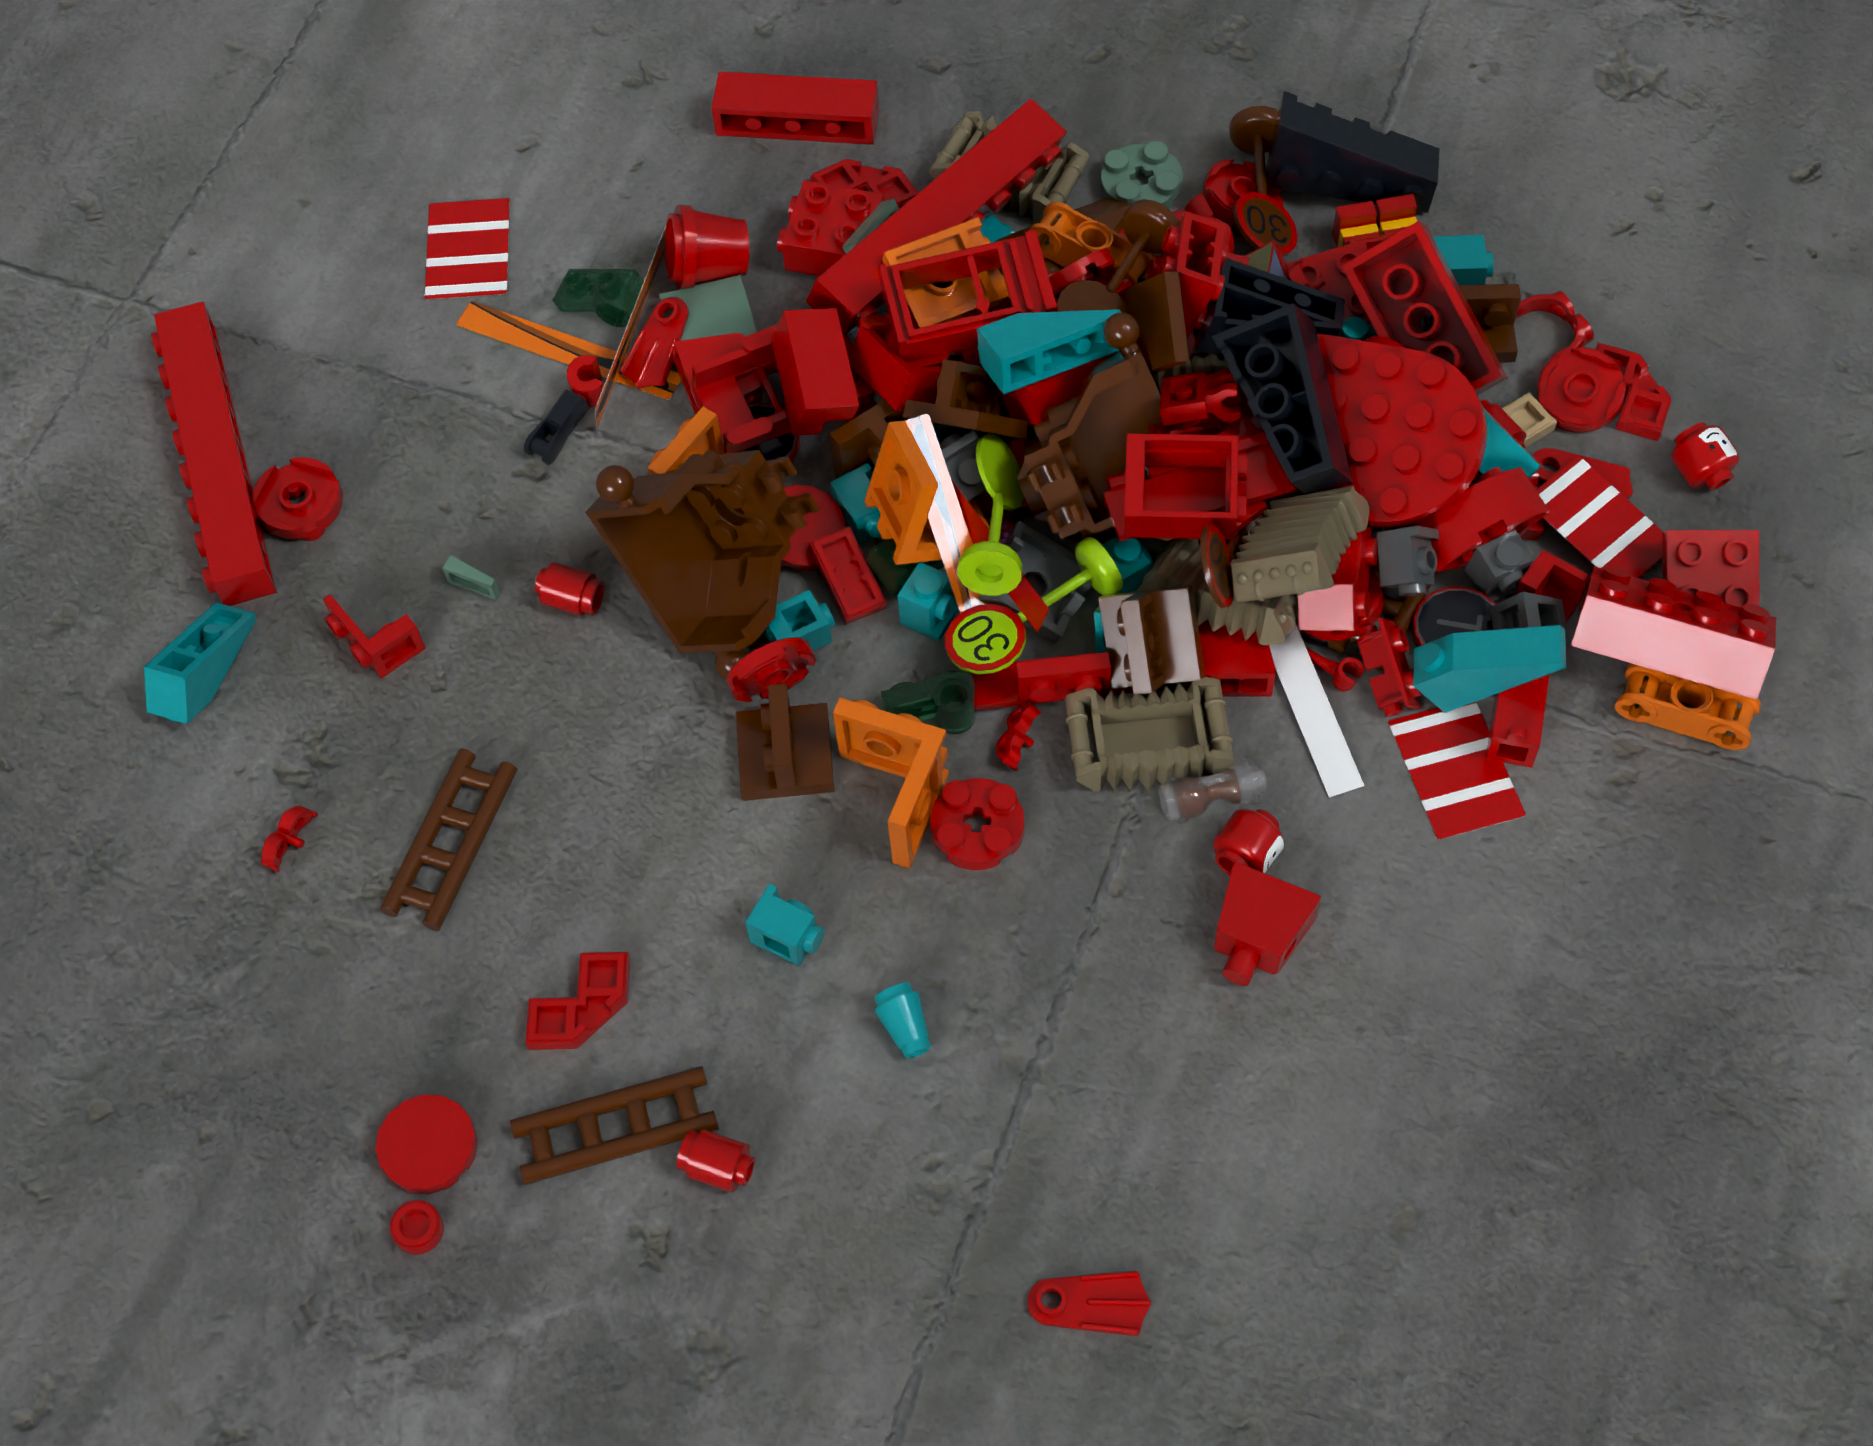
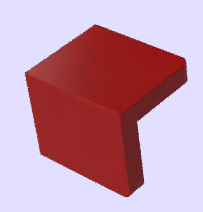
[1516,549,1590,623]

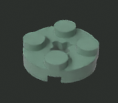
[1101,141,1183,209]

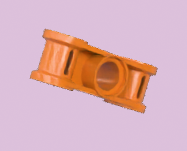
[1028,202,1153,285]
[1615,663,1761,750]

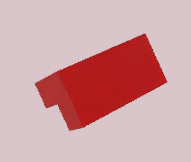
[771,308,859,436]

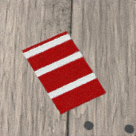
[425,198,510,300]
[1536,456,1663,578]
[1388,702,1526,840]

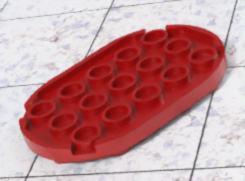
[1220,334,1487,527]

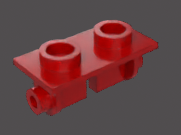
[1356,618,1423,717]

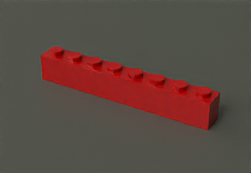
[806,98,1067,337]
[151,301,277,606]

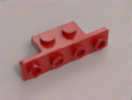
[969,652,1133,710]

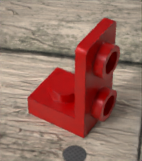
[322,594,426,679]

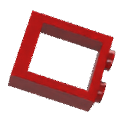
[1124,433,1247,540]

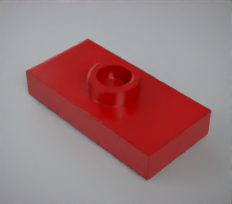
[808,526,887,625]

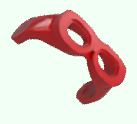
[1516,290,1594,359]

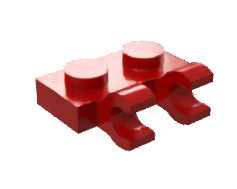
[1160,368,1242,428]

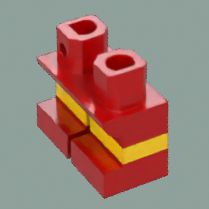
[1332,194,1417,250]

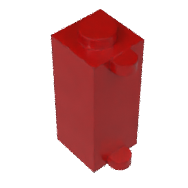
[1486,674,1550,768]

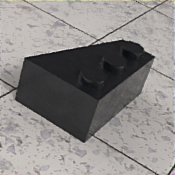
[1195,258,1345,354]

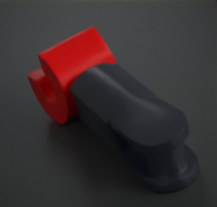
[524,355,604,465]

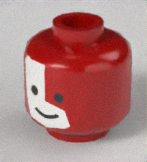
[1671,422,1739,491]
[1213,809,1284,876]

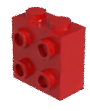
[777,180,884,276]
[1145,211,1229,339]

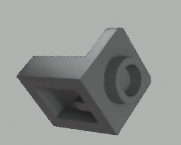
[939,430,987,503]

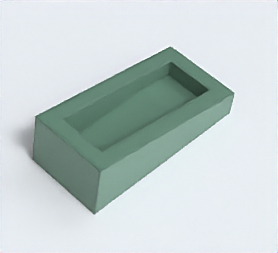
[442,555,500,600]

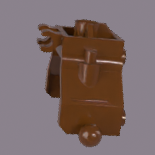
[1017,313,1228,545]
[585,450,820,680]

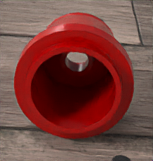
[665,205,749,290]

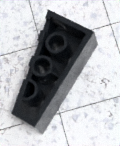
[1266,91,1440,213]
[1212,303,1353,494]

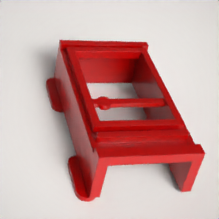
[879,230,1057,368]
[848,313,982,411]
[692,325,873,454]

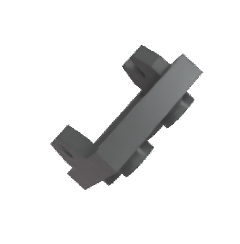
[978,521,1092,643]

